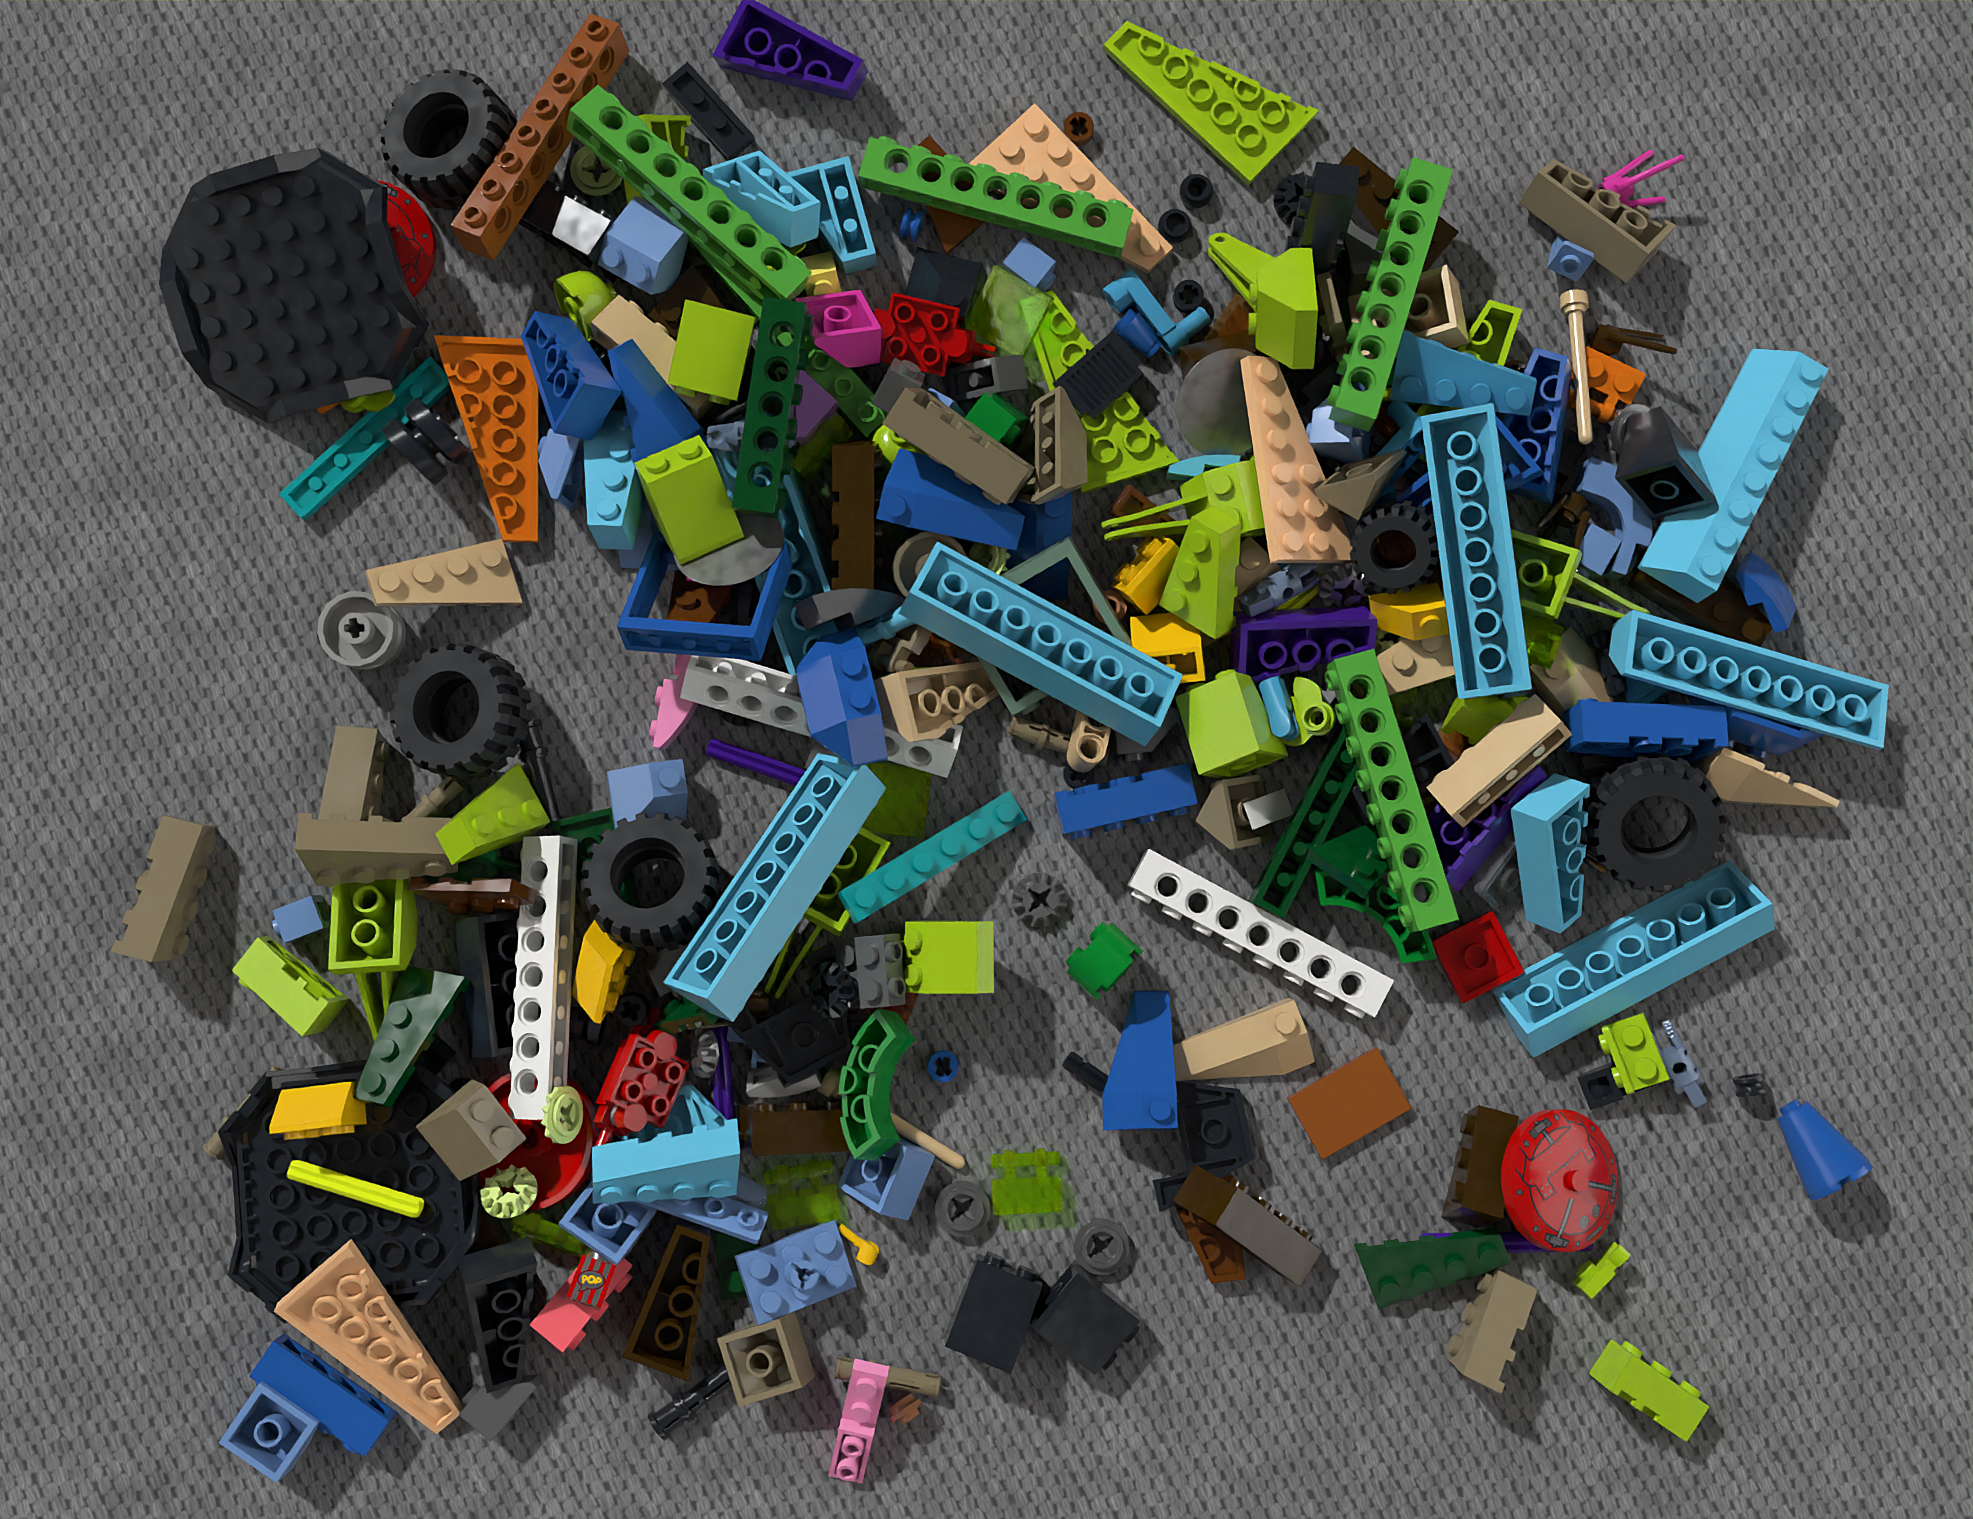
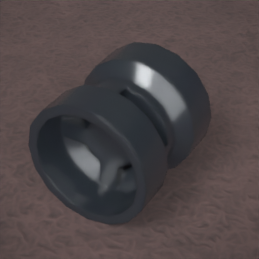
[569,1006,607,1047]

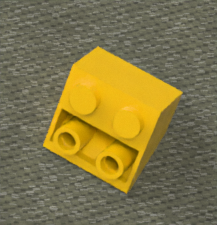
[1110,536,1180,616]
[1130,612,1206,684]
[571,920,635,1024]
[269,1082,367,1140]

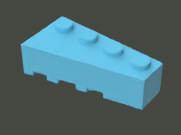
[583,410,645,550]
[1511,773,1590,934]
[592,1118,740,1204]

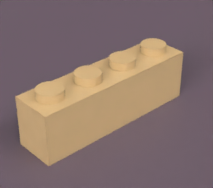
[591,295,716,423]
[1426,694,1572,828]

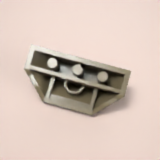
[1016,386,1087,505]

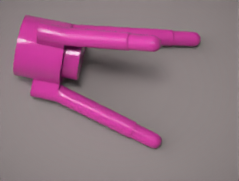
[1598,150,1685,208]

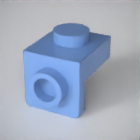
[1547,235,1594,282]

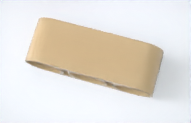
[1067,710,1111,773]

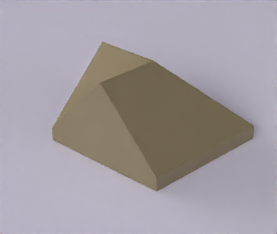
[1314,448,1406,521]
[1195,774,1274,850]

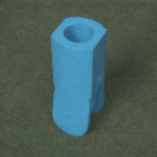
[1259,676,1299,741]

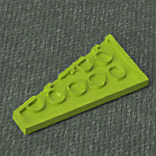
[1103,21,1319,186]
[1020,290,1179,494]

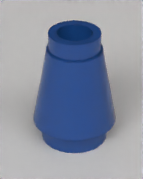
[1112,309,1162,359]

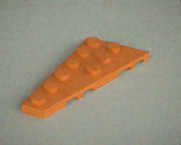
[433,335,539,543]

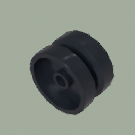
[381,397,471,486]

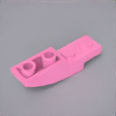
[649,655,699,750]
[828,1359,890,1484]

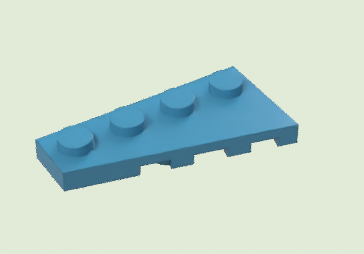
[1390,330,1537,416]

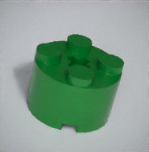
[1065,921,1144,1002]

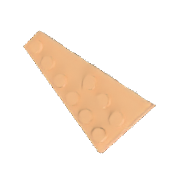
[969,103,1173,273]
[1240,356,1355,563]
[274,1239,463,1434]

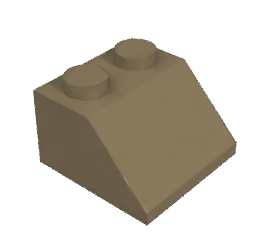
[416,1080,527,1181]
[717,1311,816,1407]

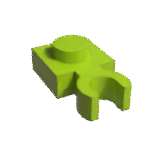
[1572,1241,1630,1299]

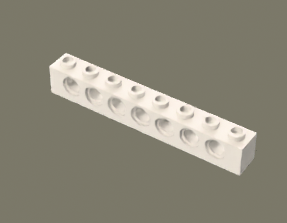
[680,655,963,778]
[508,836,578,1120]
[1127,849,1394,1019]

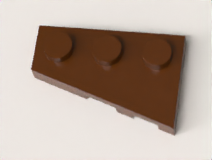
[917,135,985,255]
[667,570,741,623]
[408,877,536,916]
[1174,1173,1246,1284]

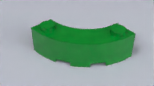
[1314,865,1436,964]
[838,1009,915,1161]

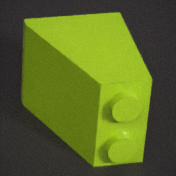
[667,299,758,405]
[634,435,744,565]
[1175,669,1288,779]

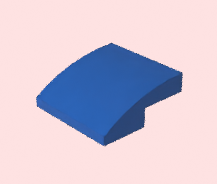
[1736,552,1797,633]

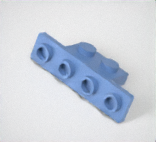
[635,1197,769,1244]

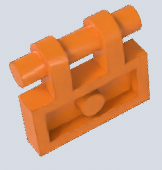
[1568,346,1646,424]

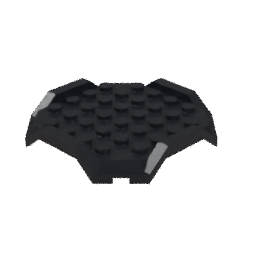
[159,148,429,424]
[218,1059,483,1324]

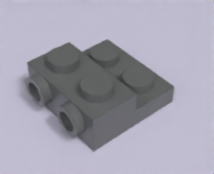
[834,933,906,1009]

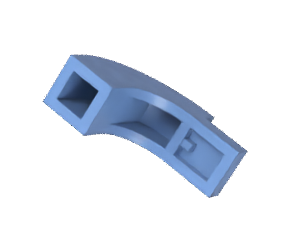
[1573,457,1652,580]

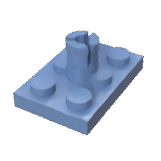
[735,1219,857,1325]

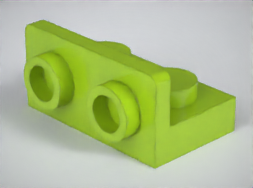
[1598,1012,1670,1095]

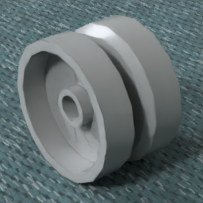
[317,591,406,671]

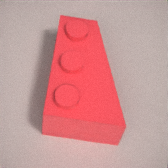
[530,1249,633,1354]

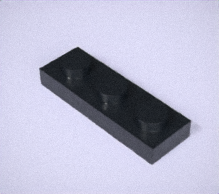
[662,61,755,160]

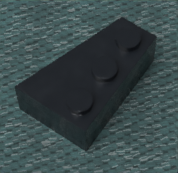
[1347,713,1454,825]

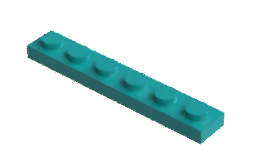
[279,356,451,521]
[837,791,1027,924]

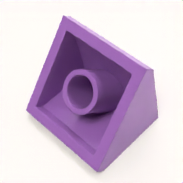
[795,370,842,452]

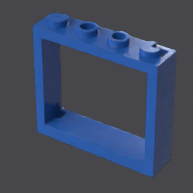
[617,533,792,661]

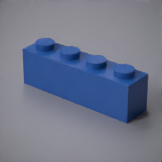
[249,1333,398,1457]

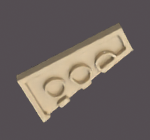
[365,539,523,606]
[1353,625,1455,699]

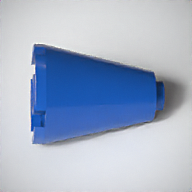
[1777,1099,1873,1201]

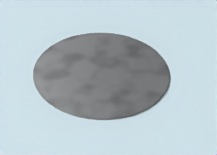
[1176,348,1257,455]
[674,503,784,586]

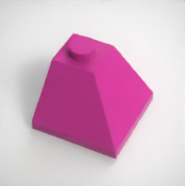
[795,290,882,368]

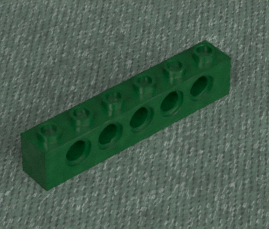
[731,297,814,519]
[1247,723,1374,919]

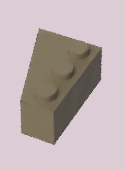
[318,726,389,821]
[1446,1268,1538,1394]

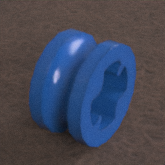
[899,207,924,242]
[928,1050,959,1082]

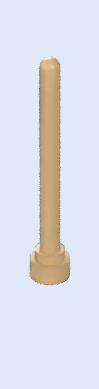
[1560,289,1593,445]
[816,1067,965,1169]

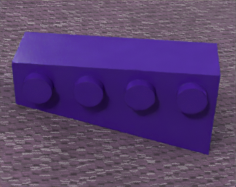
[712,0,868,101]
[1229,606,1377,683]
[1426,764,1549,892]

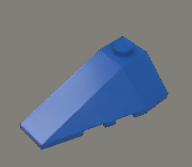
[608,339,715,468]
[876,448,1025,550]
[1102,991,1178,1131]

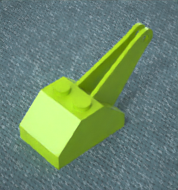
[1208,233,1318,369]
[1101,460,1266,541]
[1511,529,1650,620]
[764,827,890,1000]
[328,877,418,1042]
[812,920,994,994]

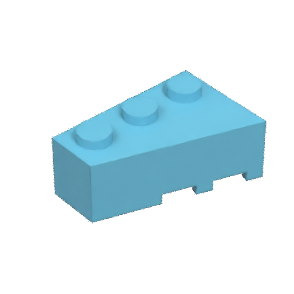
[703,150,821,247]
[787,156,878,274]

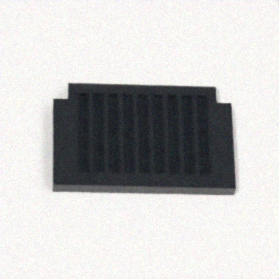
[1052,330,1144,420]

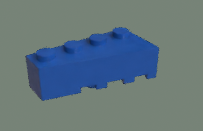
[521,311,622,440]
[1503,347,1573,505]
[1563,698,1729,765]
[1053,763,1198,840]

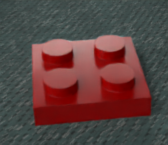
[1431,910,1524,1004]

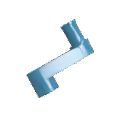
[1102,269,1212,356]
[1371,400,1425,510]

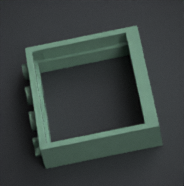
[977,535,1132,716]

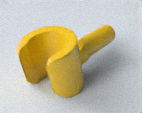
[838,1224,879,1265]

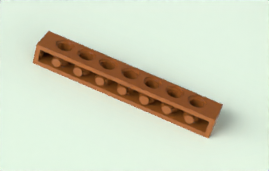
[450,13,629,261]

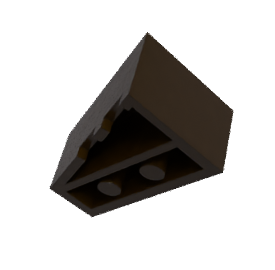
[738,1100,851,1156]
[1441,1105,1519,1228]

